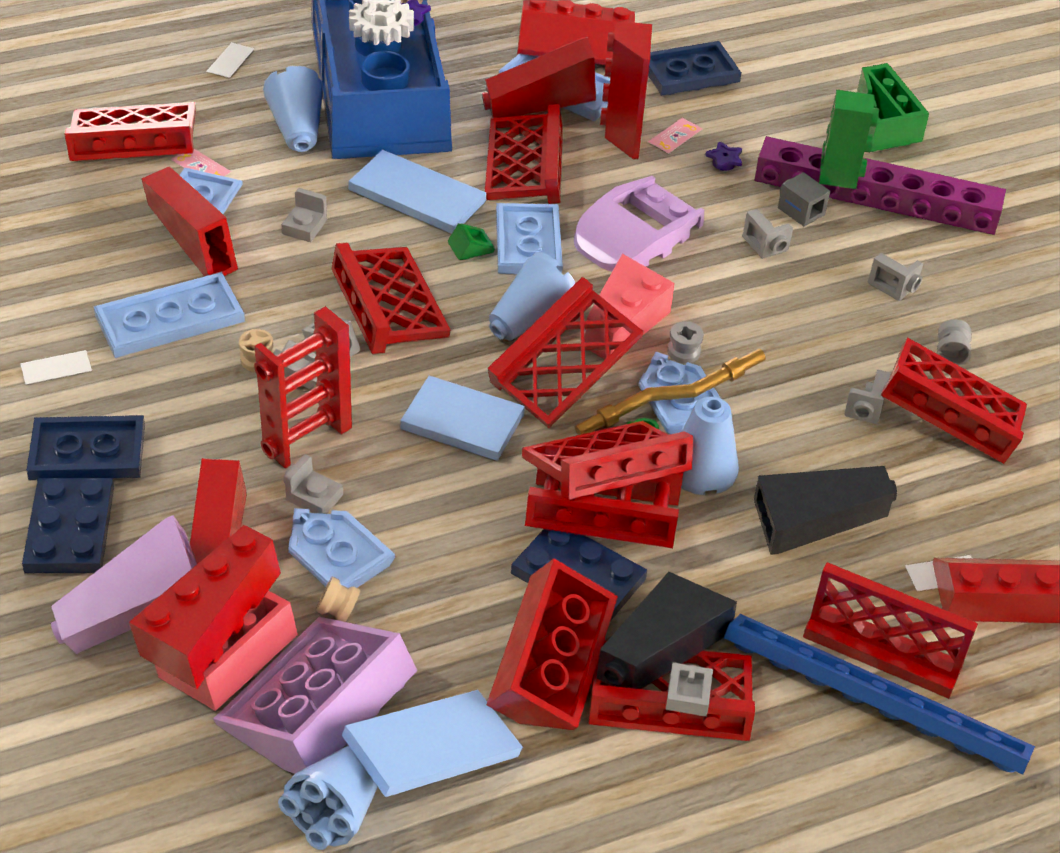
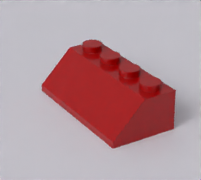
[517,0,635,65]
[600,21,652,159]
[933,557,1060,623]
[486,558,618,730]

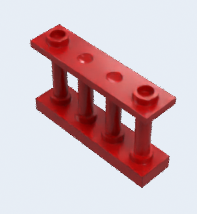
[254,306,352,468]
[525,468,684,549]

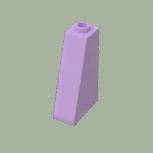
[51,515,197,654]

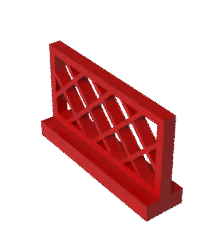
[64,102,196,161]
[485,104,563,204]
[331,242,451,354]
[487,276,643,428]
[881,337,1027,464]
[522,421,693,499]
[803,562,978,699]
[589,640,755,741]

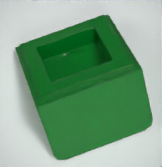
[448,223,495,260]

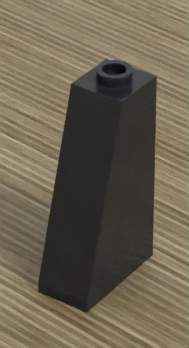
[754,466,897,555]
[597,572,737,689]

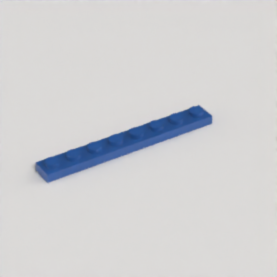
[724,614,1035,775]

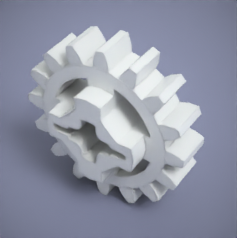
[349,0,414,45]

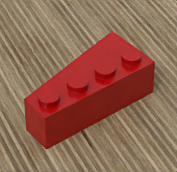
[129,525,281,689]

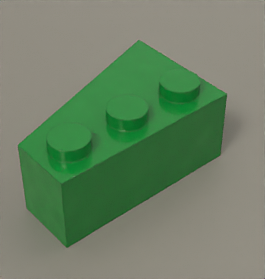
[857,63,929,152]
[819,89,879,189]

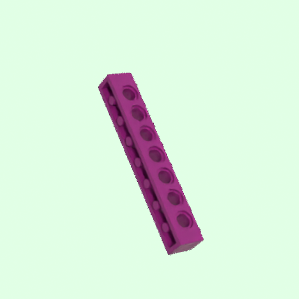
[754,136,1006,235]

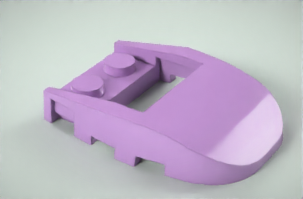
[574,176,704,272]

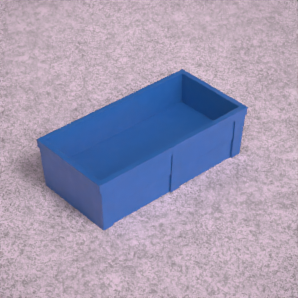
[311,0,452,159]

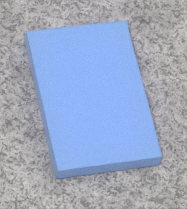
[496,203,563,274]
[400,375,525,461]

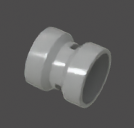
[937,319,972,366]

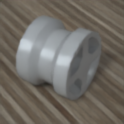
[668,321,704,364]

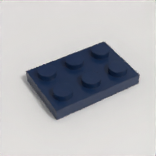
[648,41,742,96]
[26,415,145,481]
[22,478,114,573]
[511,529,647,621]

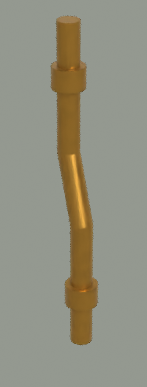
[575,348,766,435]

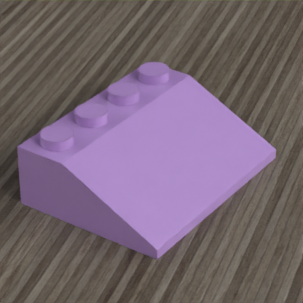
[213,617,418,774]

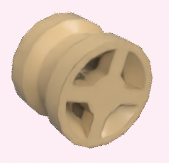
[239,329,273,372]
[315,576,361,622]

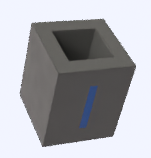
[778,172,830,227]

